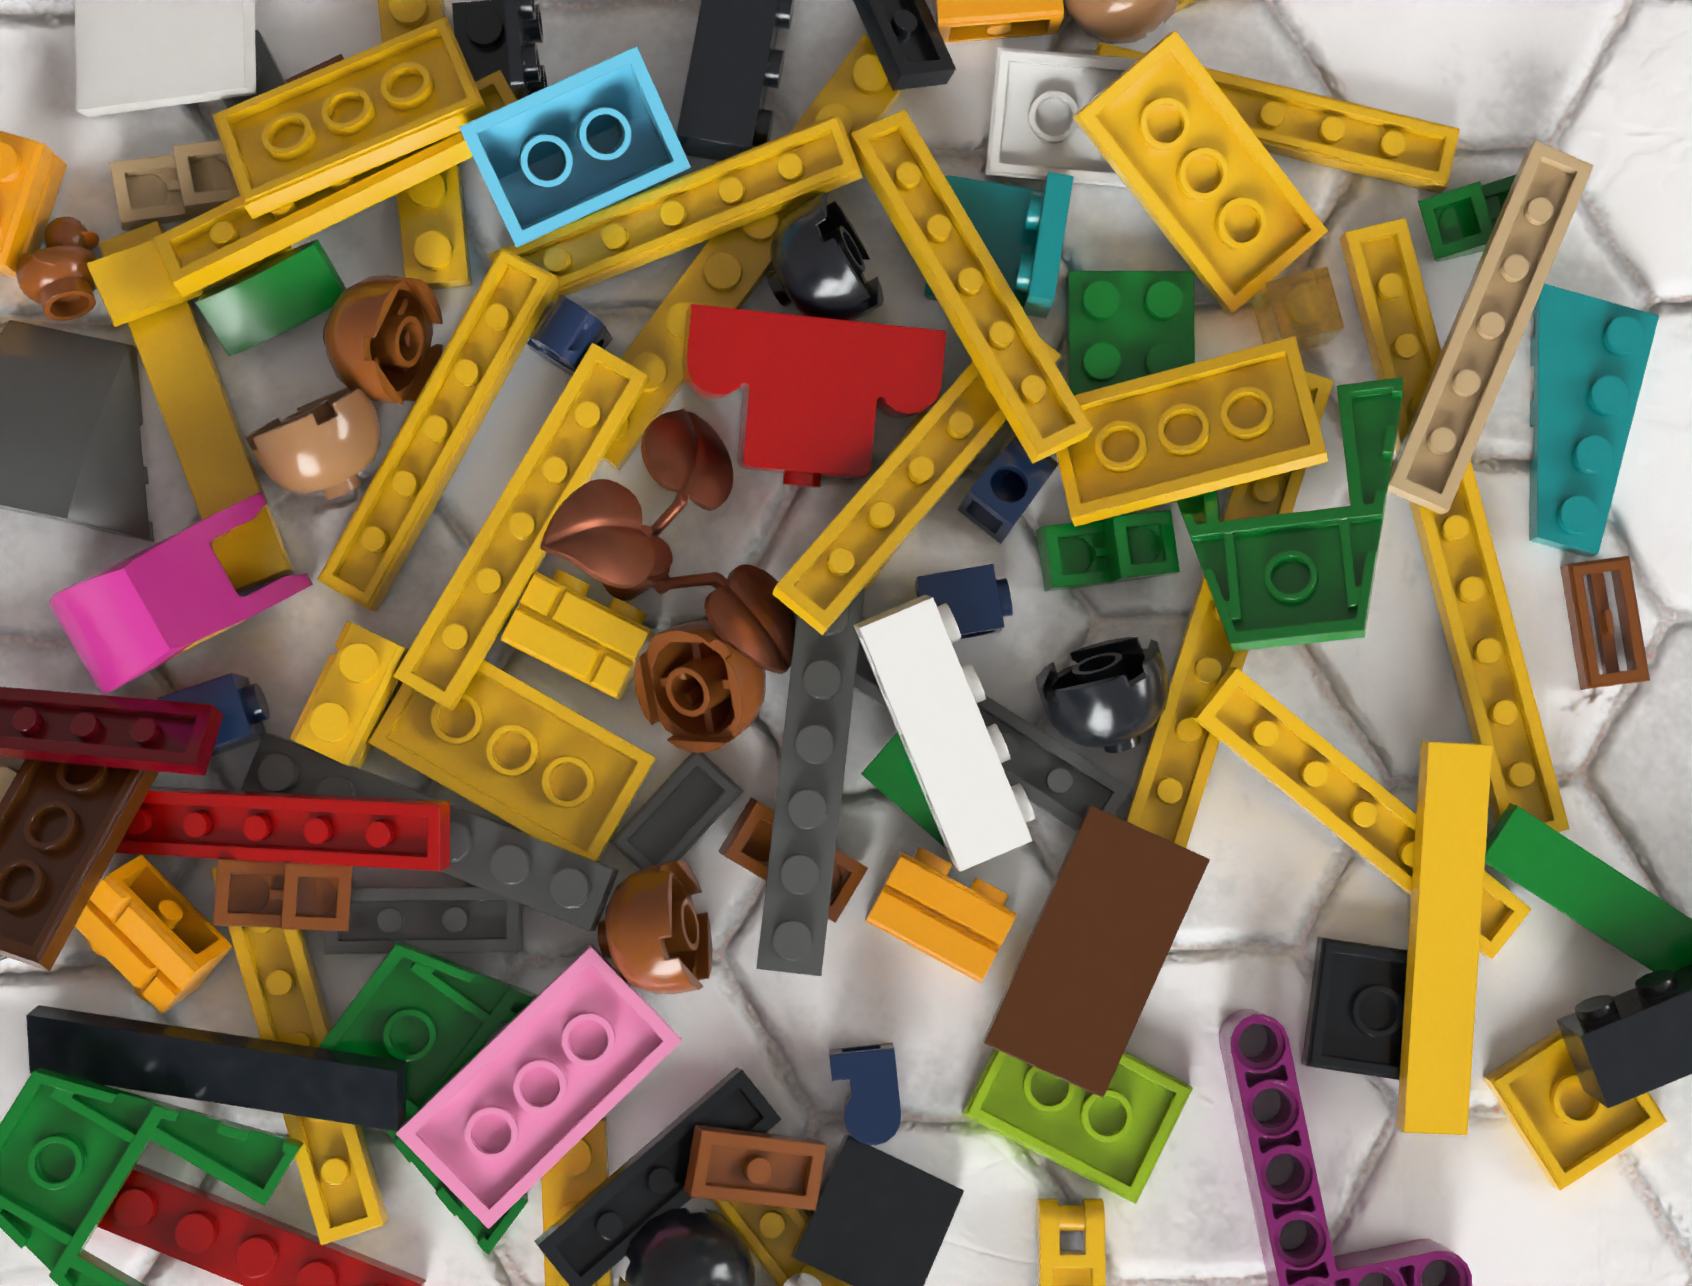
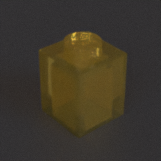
[1251,267,1345,351]

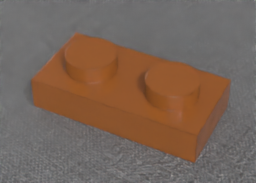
[684,1125,827,1211]

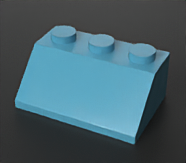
[459,46,691,248]

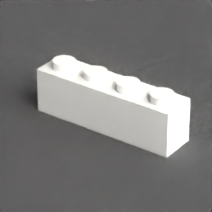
[854,595,1035,872]

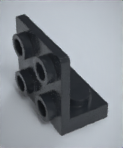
[452,0,548,100]

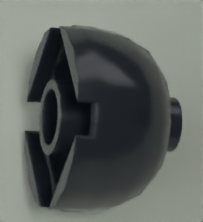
[767,191,884,321]
[1036,637,1169,753]
[619,1207,755,1286]

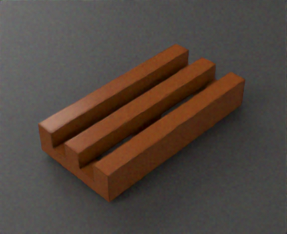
[1560,556,1650,690]

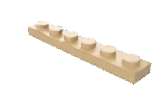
[1388,140,1594,515]

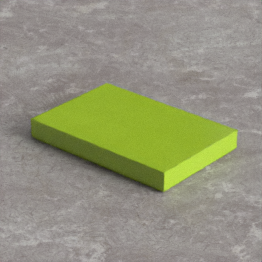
[961,1048,1193,1204]

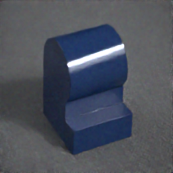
[527,294,613,376]
[957,436,1058,544]
[829,1043,901,1146]

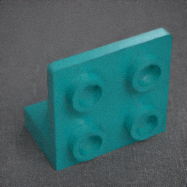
[924,172,1074,318]

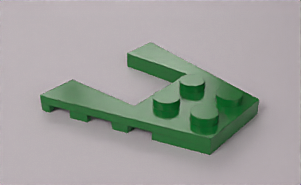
[1176,377,1403,651]
[317,940,537,1255]
[0,1067,304,1286]

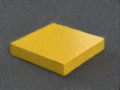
[1483,1029,1667,1191]

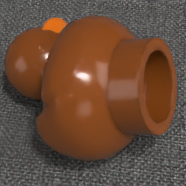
[16,217,99,321]

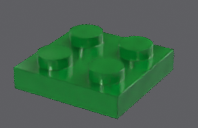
[1066,271,1195,395]

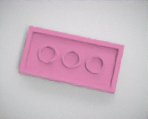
[396,944,682,1229]

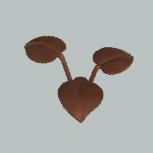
[540,409,795,674]

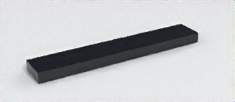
[26,1005,406,1131]

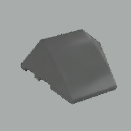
[0,320,154,542]

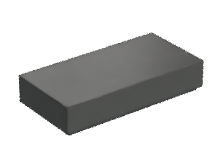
[609,752,744,870]

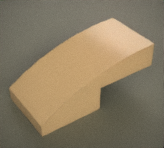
[109,140,240,230]

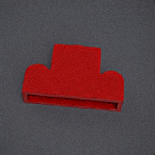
[682,304,946,488]

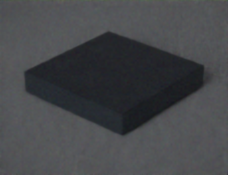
[1302,937,1408,1080]
[791,1135,964,1286]

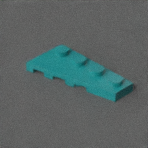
[1529,283,1659,558]

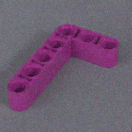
[1219,1009,1472,1286]

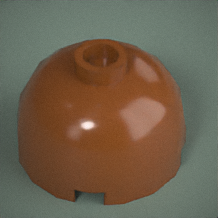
[323,275,443,404]
[635,619,766,753]
[597,860,713,994]

